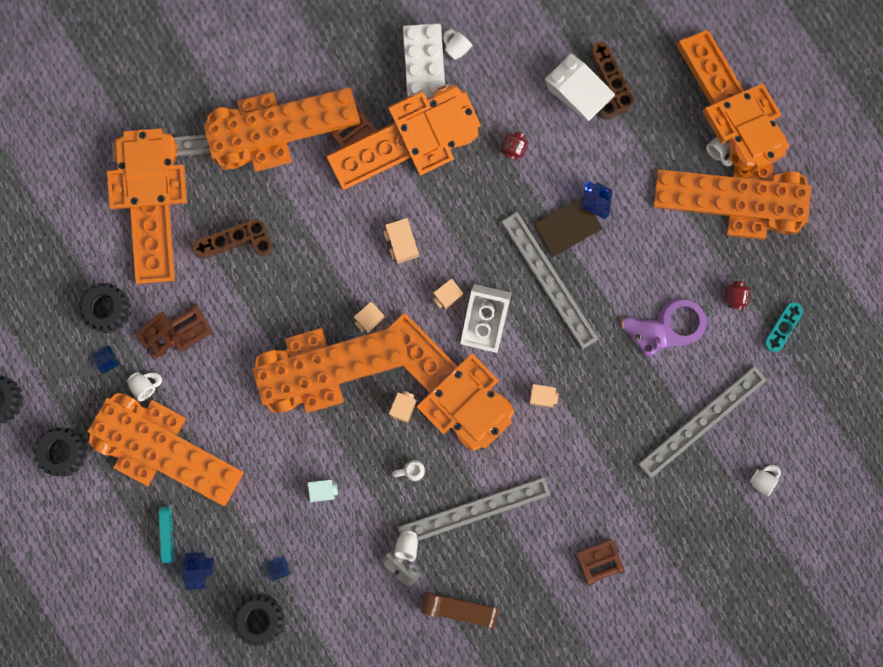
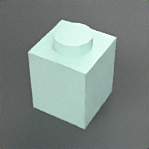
[308,480,338,502]

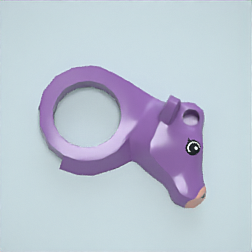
[621,297,707,357]

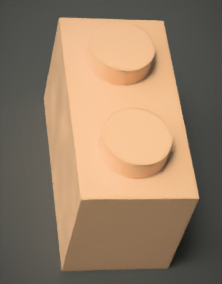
[383,218,419,264]
[389,391,417,424]

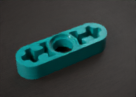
[764,303,803,353]
[159,506,174,563]

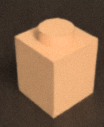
[433,279,464,310]
[354,302,385,333]
[529,384,559,408]

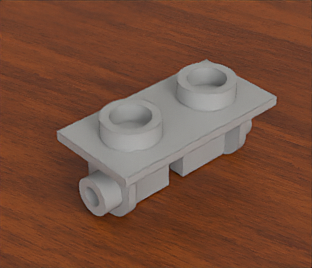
[382,548,421,587]

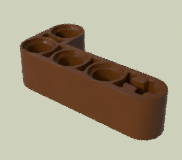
[591,41,634,120]
[193,219,273,259]
[420,592,499,628]

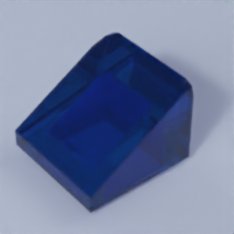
[92,345,120,374]
[266,556,291,582]

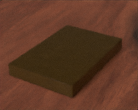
[534,196,603,257]

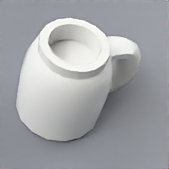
[443,29,472,60]
[706,137,732,166]
[127,372,162,401]
[392,460,425,481]
[750,465,781,497]
[394,531,418,562]

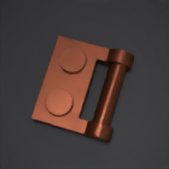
[329,109,377,148]
[169,304,214,353]
[576,539,625,586]

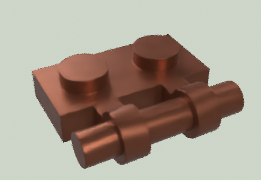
[135,312,181,360]

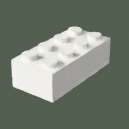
[403,24,445,99]

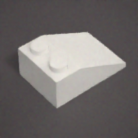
[545,54,615,121]
[460,284,511,353]

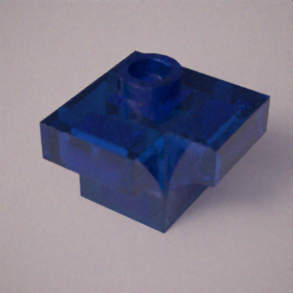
[582,181,613,219]
[182,552,215,590]

